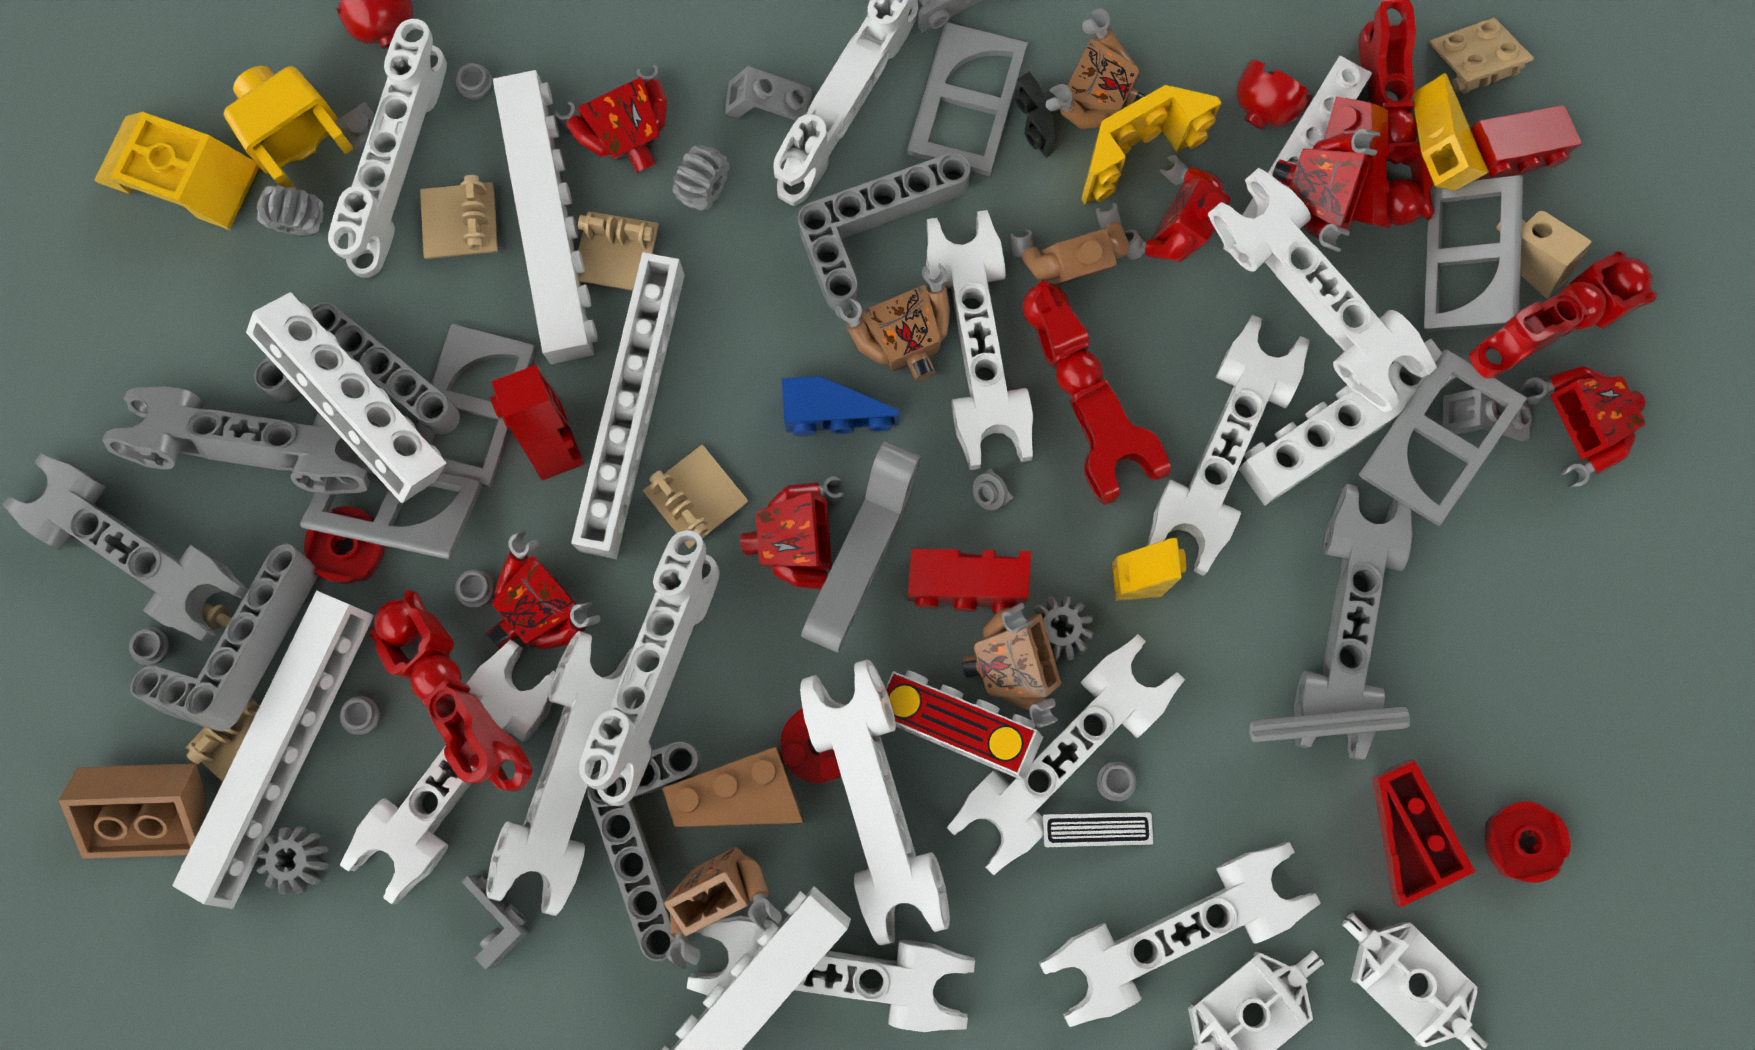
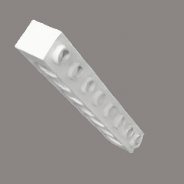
[571,252,685,560]

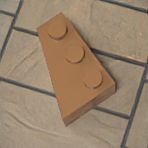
[662,747,805,828]

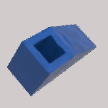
[782,376,899,437]

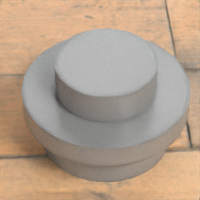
[456,63,493,100]
[455,569,495,608]
[129,627,171,666]
[340,696,381,735]
[1096,762,1136,802]

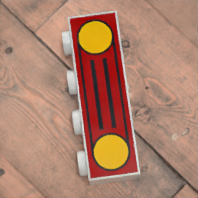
[886,670,1043,781]

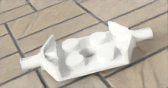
[1341,913,1488,1050]
[1188,950,1324,1050]

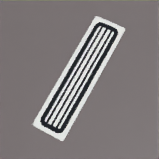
[1043,812,1153,847]

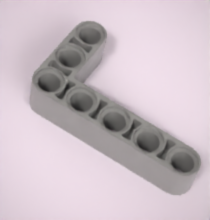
[798,153,970,312]
[254,302,460,434]
[801,441,921,653]
[130,544,318,731]
[587,741,702,961]

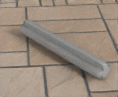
[1249,707,1410,742]

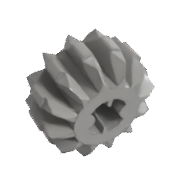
[673,145,730,211]
[256,185,324,237]
[1034,596,1094,662]
[256,826,329,895]

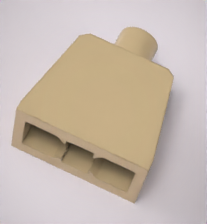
[1496,211,1592,299]

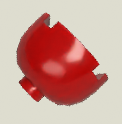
[336,0,413,49]
[1236,60,1313,130]

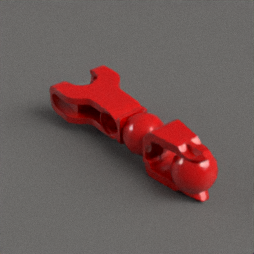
[1358,0,1434,226]
[1469,251,1657,379]
[1022,280,1171,505]
[368,589,532,792]

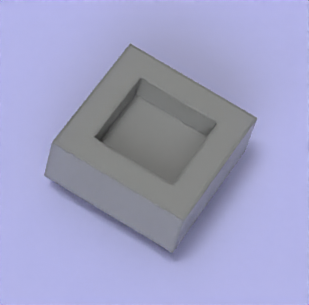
[335,102,375,155]

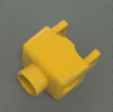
[223,65,354,189]

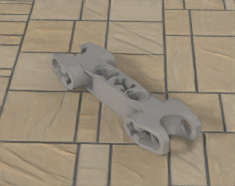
[102,386,379,494]
[2,453,248,645]
[1294,484,1413,761]

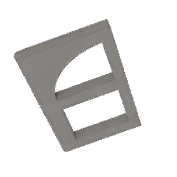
[906,22,1028,176]
[1424,175,1523,332]
[416,324,537,488]
[1359,350,1527,526]
[301,454,482,560]

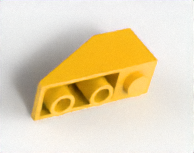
[1412,73,1488,191]
[1112,538,1186,601]

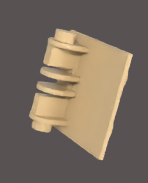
[1429,17,1534,94]
[420,175,498,259]
[578,211,659,291]
[642,444,749,549]
[185,697,260,782]

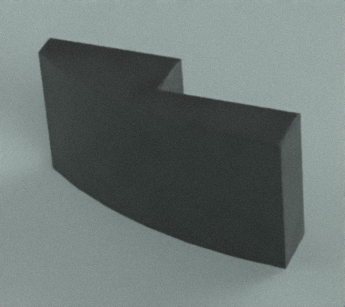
[1015,71,1055,158]

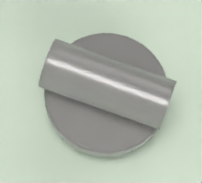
[973,469,1014,510]

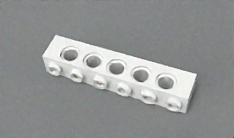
[1223,56,1372,252]
[246,292,446,503]
[1238,339,1456,506]

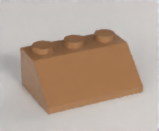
[59,763,206,859]

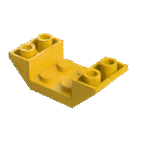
[1081,85,1222,205]
[94,112,259,230]

